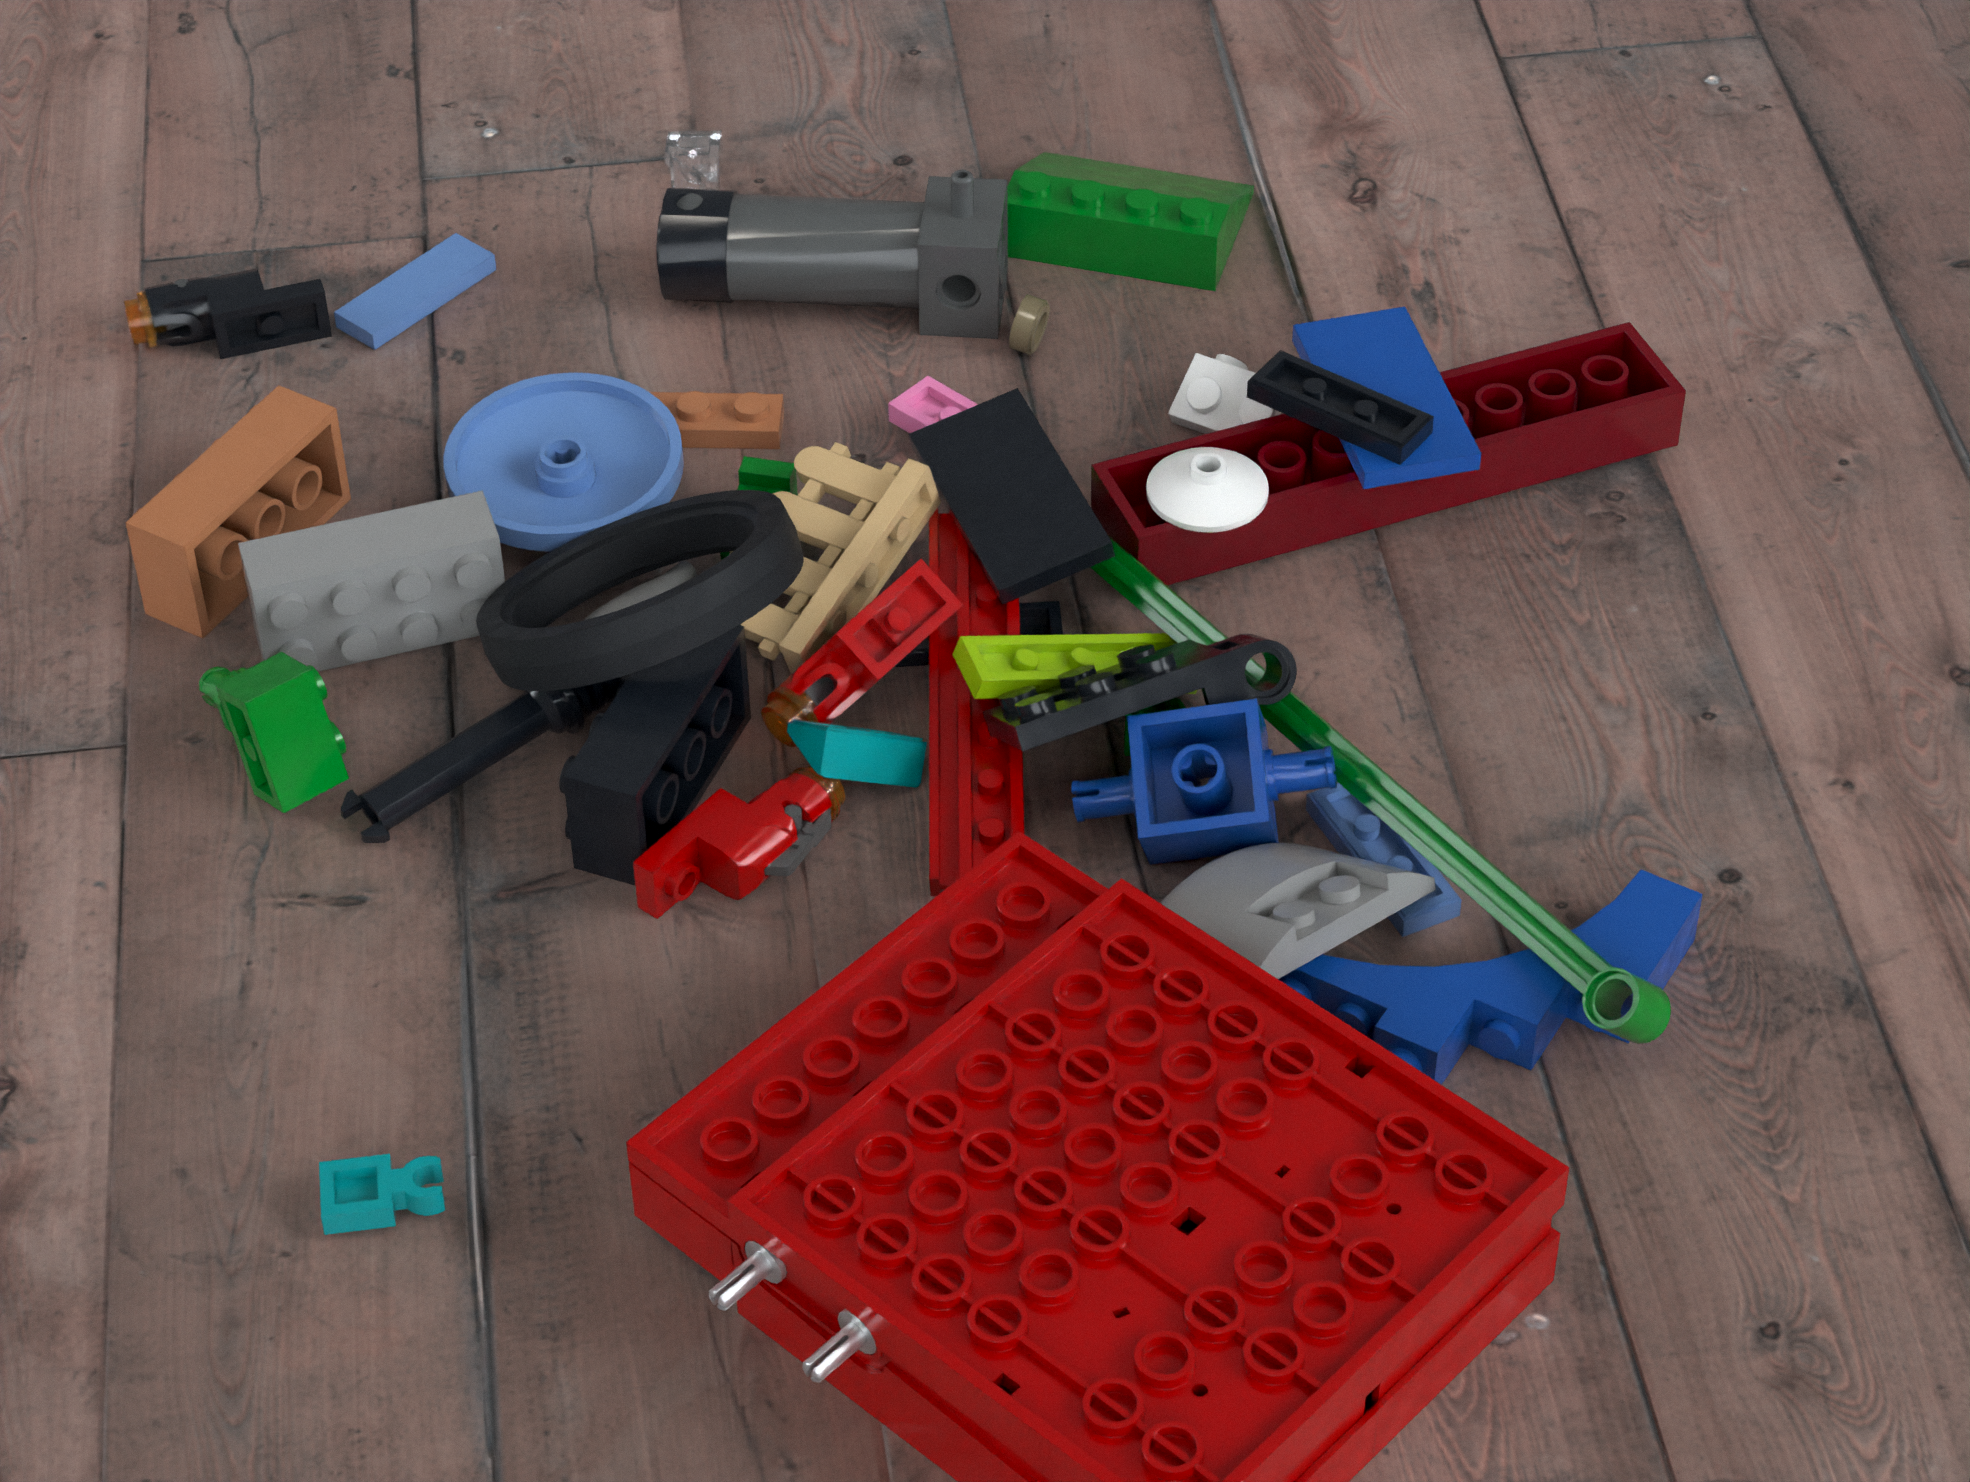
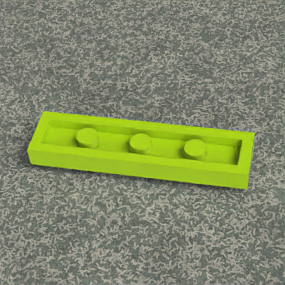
[952,633,1197,699]

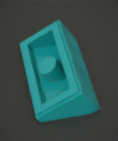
[787,720,927,788]

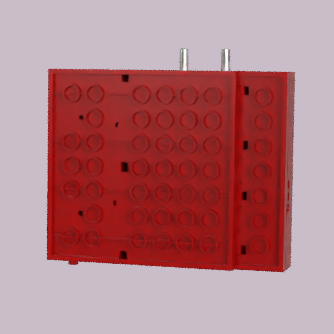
[626,831,1569,1482]

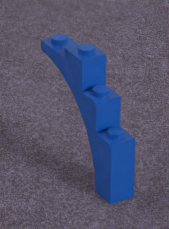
[1279,869,1703,1085]

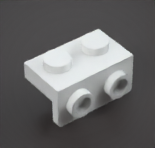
[1168,353,1283,434]

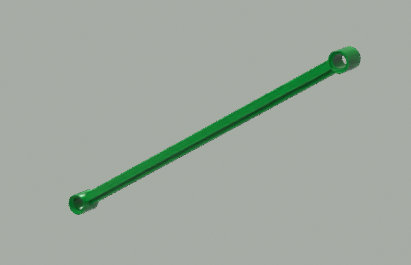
[1090,535,1671,1044]

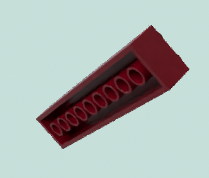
[1091,322,1686,586]

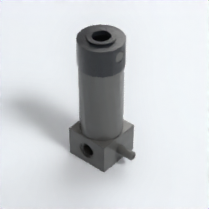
[656,170,1008,339]

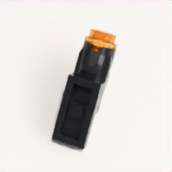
[123,268,332,359]

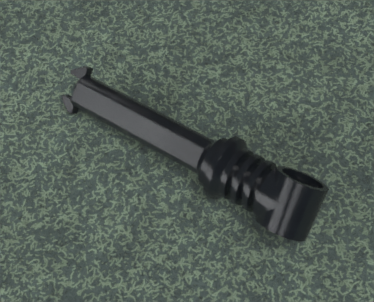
[340,677,622,843]

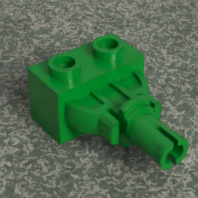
[199,652,349,813]

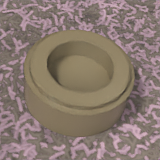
[1009,294,1050,355]

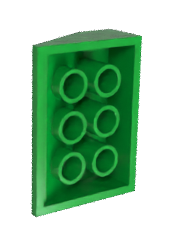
[1007,152,1254,291]

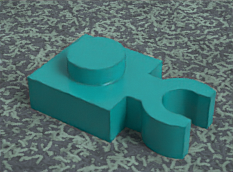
[319,1154,446,1235]

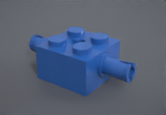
[1071,698,1337,865]

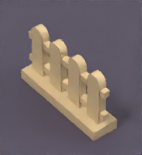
[729,442,941,674]

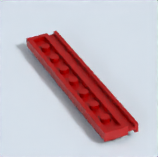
[929,507,1025,896]

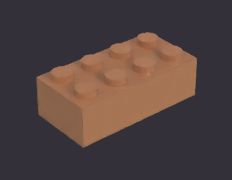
[125,385,351,639]

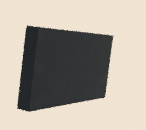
[908,388,1115,605]

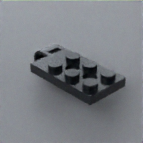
[983,634,1297,751]

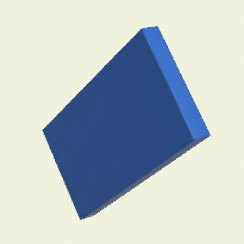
[1292,306,1481,489]

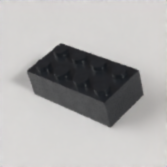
[559,625,751,886]

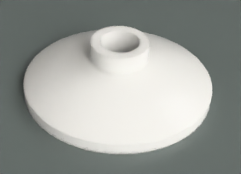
[1146,447,1269,533]

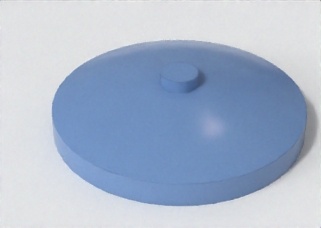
[443,373,684,552]

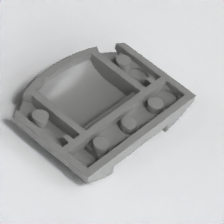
[1161,843,1436,979]

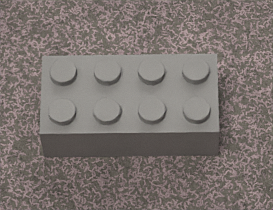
[238,490,505,672]

